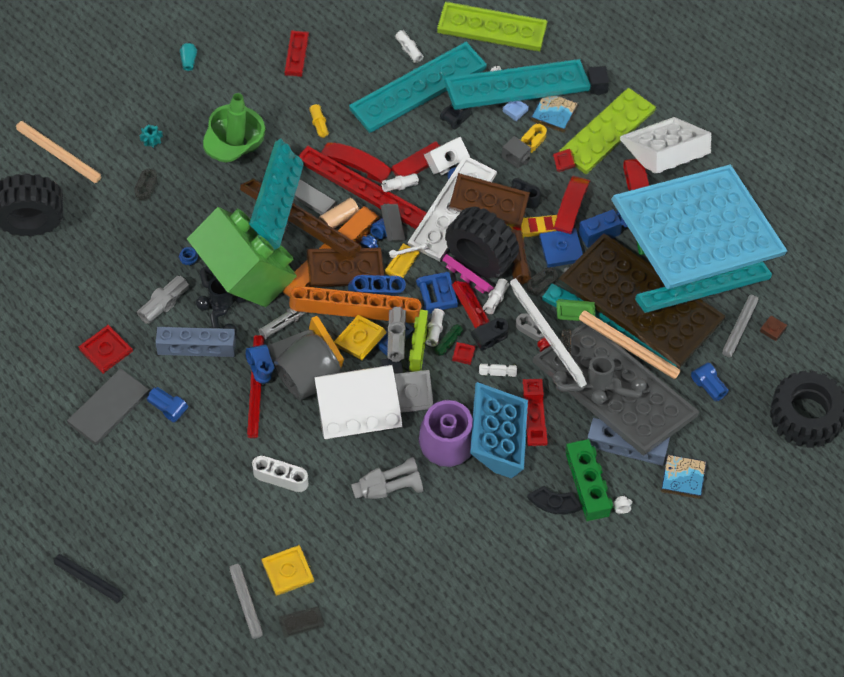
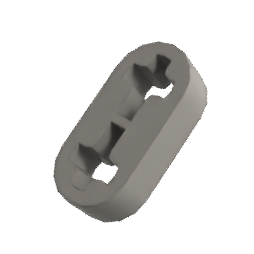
[516,313,545,341]

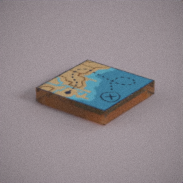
[531,95,578,133]
[661,454,706,499]

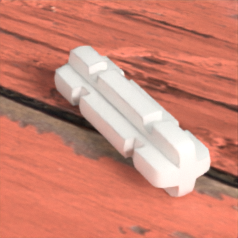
[479,363,517,377]

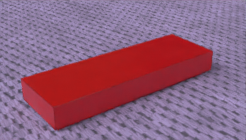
[285,31,309,77]
[392,141,446,177]
[452,281,490,328]

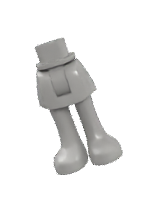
[351,457,424,499]

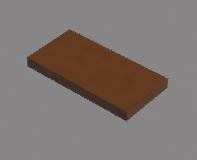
[449,173,529,228]
[307,248,384,287]

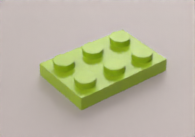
[409,310,428,371]

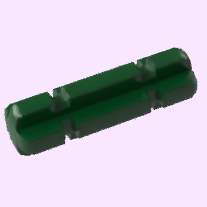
[434,324,463,356]

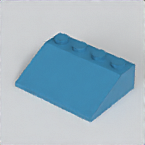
[470,382,528,478]

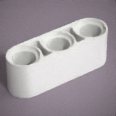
[252,456,308,492]

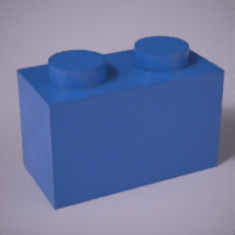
[579,209,622,248]

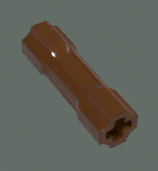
[512,229,531,284]

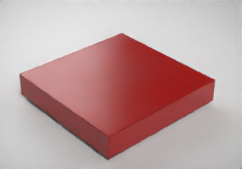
[78,325,133,374]

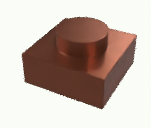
[760,316,787,341]

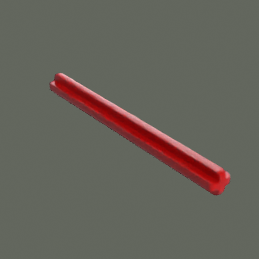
[247,335,264,439]

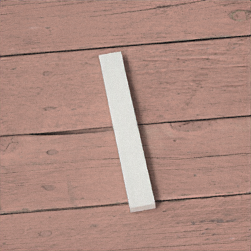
[510,278,587,387]

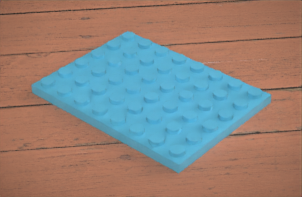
[611,164,787,289]

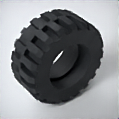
[0,173,63,236]
[445,207,519,278]
[770,370,844,448]

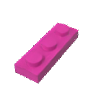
[443,254,494,294]

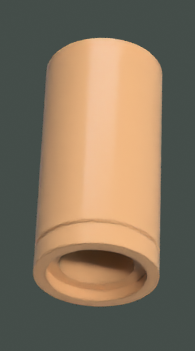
[319,198,359,229]

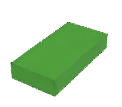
[556,299,595,321]

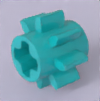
[139,125,163,147]

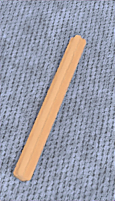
[16,121,101,183]
[579,311,680,379]

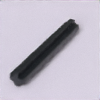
[54,554,124,602]

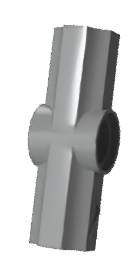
[137,276,189,324]
[387,307,406,362]

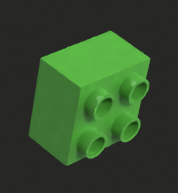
[187,207,297,307]

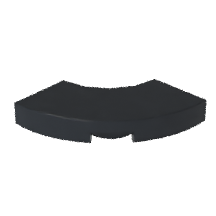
[527,486,583,515]

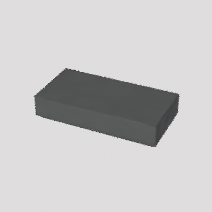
[381,204,405,242]

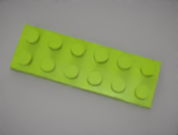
[437,2,547,51]
[559,88,656,174]

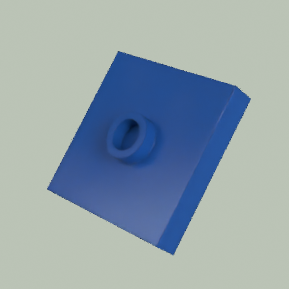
[539,228,583,268]

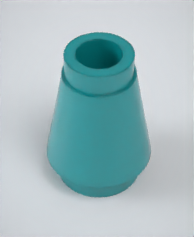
[180,43,197,71]

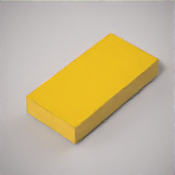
[385,244,419,278]

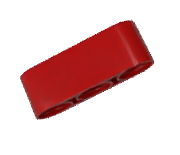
[623,159,649,191]

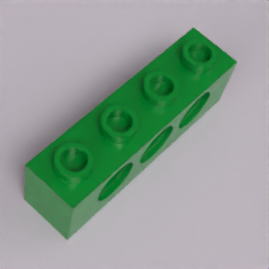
[565,439,613,522]

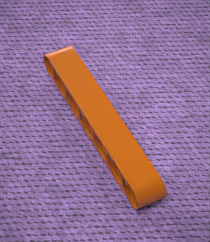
[282,207,380,297]
[289,286,422,323]

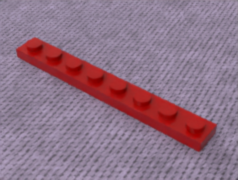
[299,146,427,229]

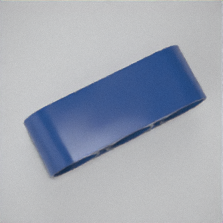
[348,275,406,296]

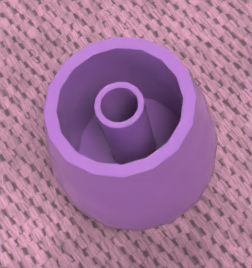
[419,400,473,467]

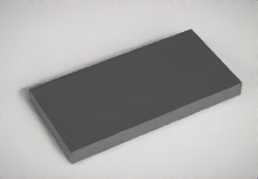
[67,368,150,446]

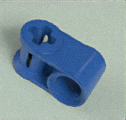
[246,344,274,383]

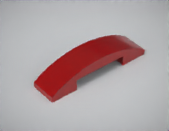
[321,143,392,184]
[553,176,590,234]
[523,379,548,446]

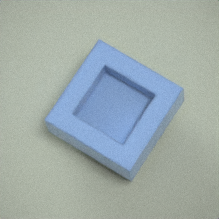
[503,100,528,121]

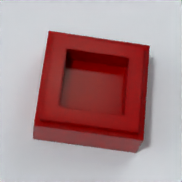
[553,148,576,172]
[452,342,475,365]

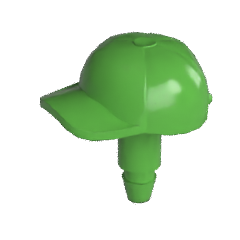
[203,93,265,162]

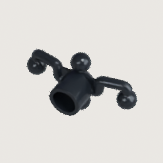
[196,266,246,335]

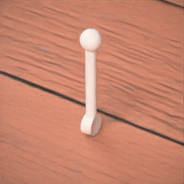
[389,243,428,258]

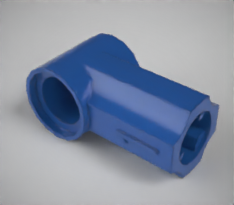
[691,362,729,401]
[147,387,188,422]

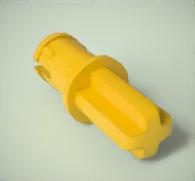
[309,104,329,138]

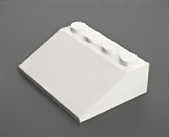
[620,117,711,173]
[315,365,402,439]

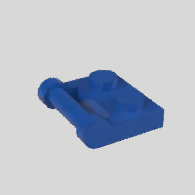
[416,272,458,314]

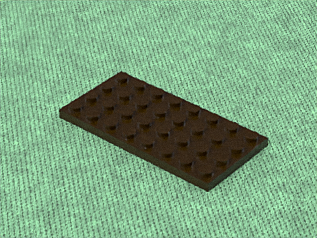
[558,234,725,368]

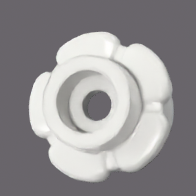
[613,496,632,514]

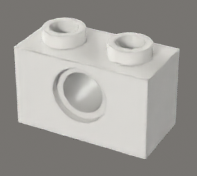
[424,137,470,175]

